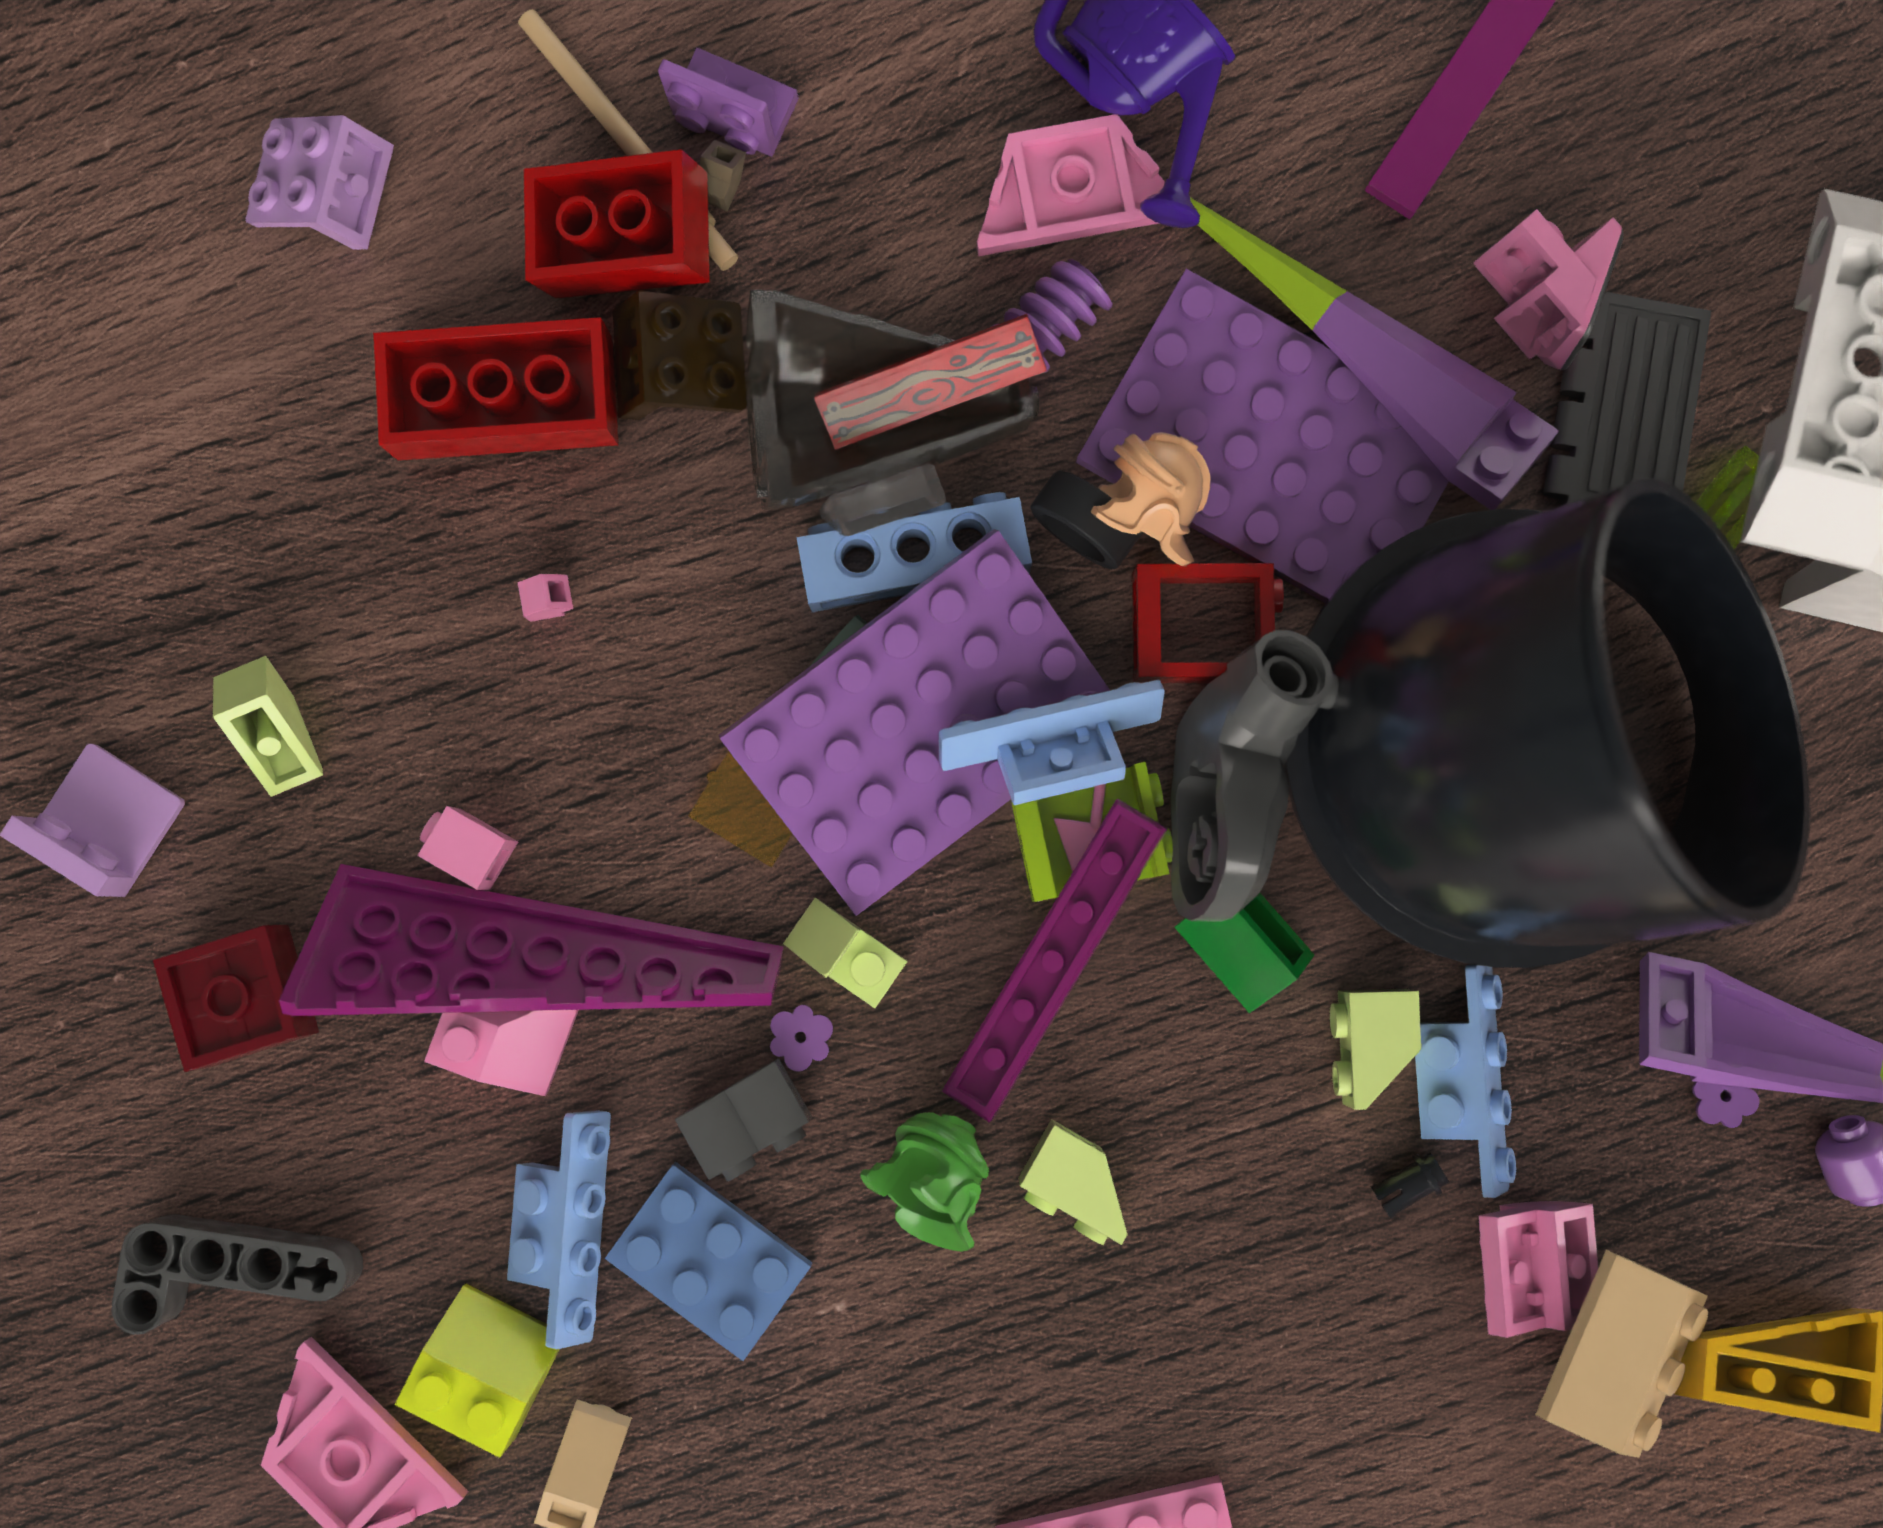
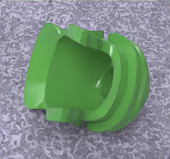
[860,1112,989,1252]

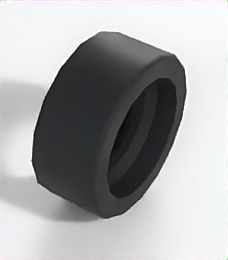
[1030,470,1142,570]

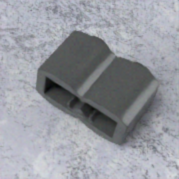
[675,1058,812,1182]

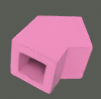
[518,574,573,622]

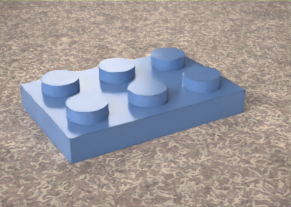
[605,1162,812,1361]

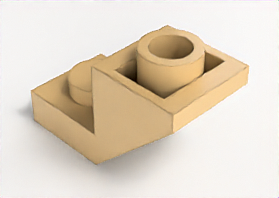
[534,1399,632,1528]

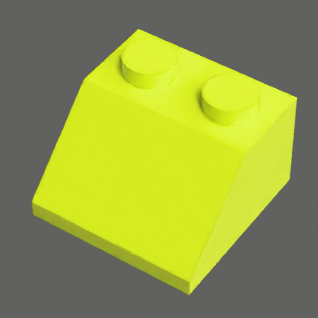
[395,1284,560,1458]

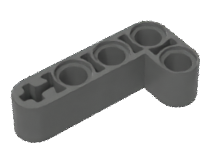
[112,1214,363,1335]

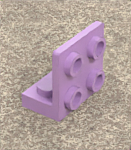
[246,115,394,250]
[0,744,185,897]

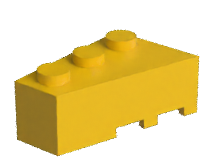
[1675,1308,1883,1433]

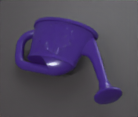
[1033,0,1235,228]

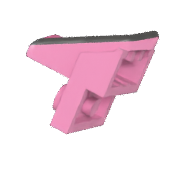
[1473,209,1623,370]

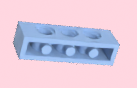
[796,492,1032,612]

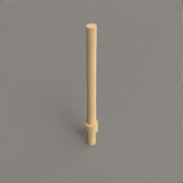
[518,9,739,271]

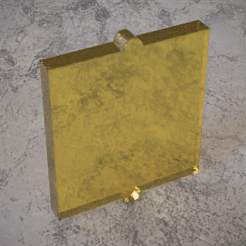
[688,751,793,868]

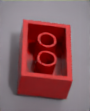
[524,149,710,299]

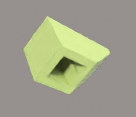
[1330,989,1421,1110]
[1018,1119,1127,1245]

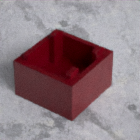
[153,925,320,1073]

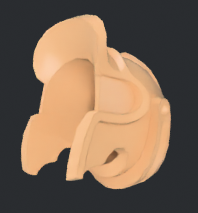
[1091,432,1211,566]

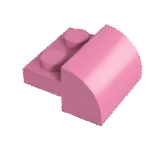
[1479,1201,1598,1338]

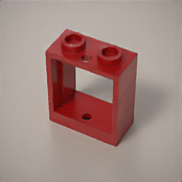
[1132,563,1284,683]

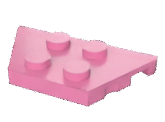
[977,114,1165,257]
[261,1337,469,1528]

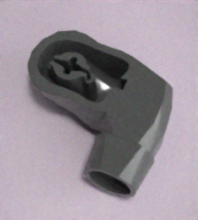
[1171,630,1339,922]

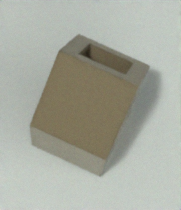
[700,139,746,212]

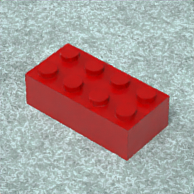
[373,317,619,461]

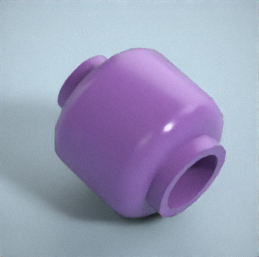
[1815,1115,1883,1207]

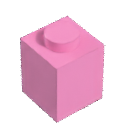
[417,806,518,890]

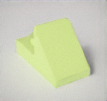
[783,897,908,1008]

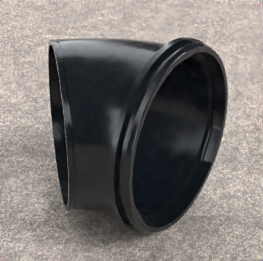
[1284,479,1810,968]

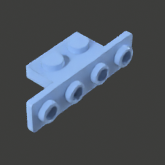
[939,680,1165,805]
[1415,964,1516,1198]
[507,1110,611,1349]

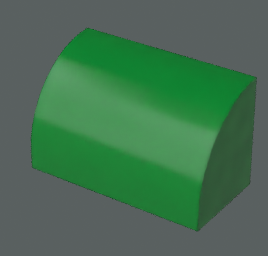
[1174,893,1315,1014]

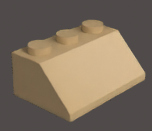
[1536,1250,1708,1458]

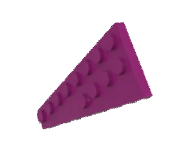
[279,864,784,1016]

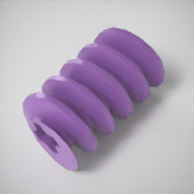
[991,259,1112,379]

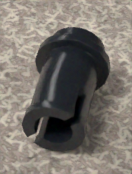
[1370,1152,1449,1219]

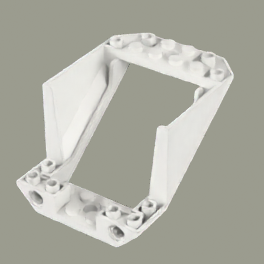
[1740,189,1883,632]

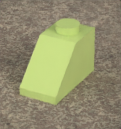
[213,656,323,797]

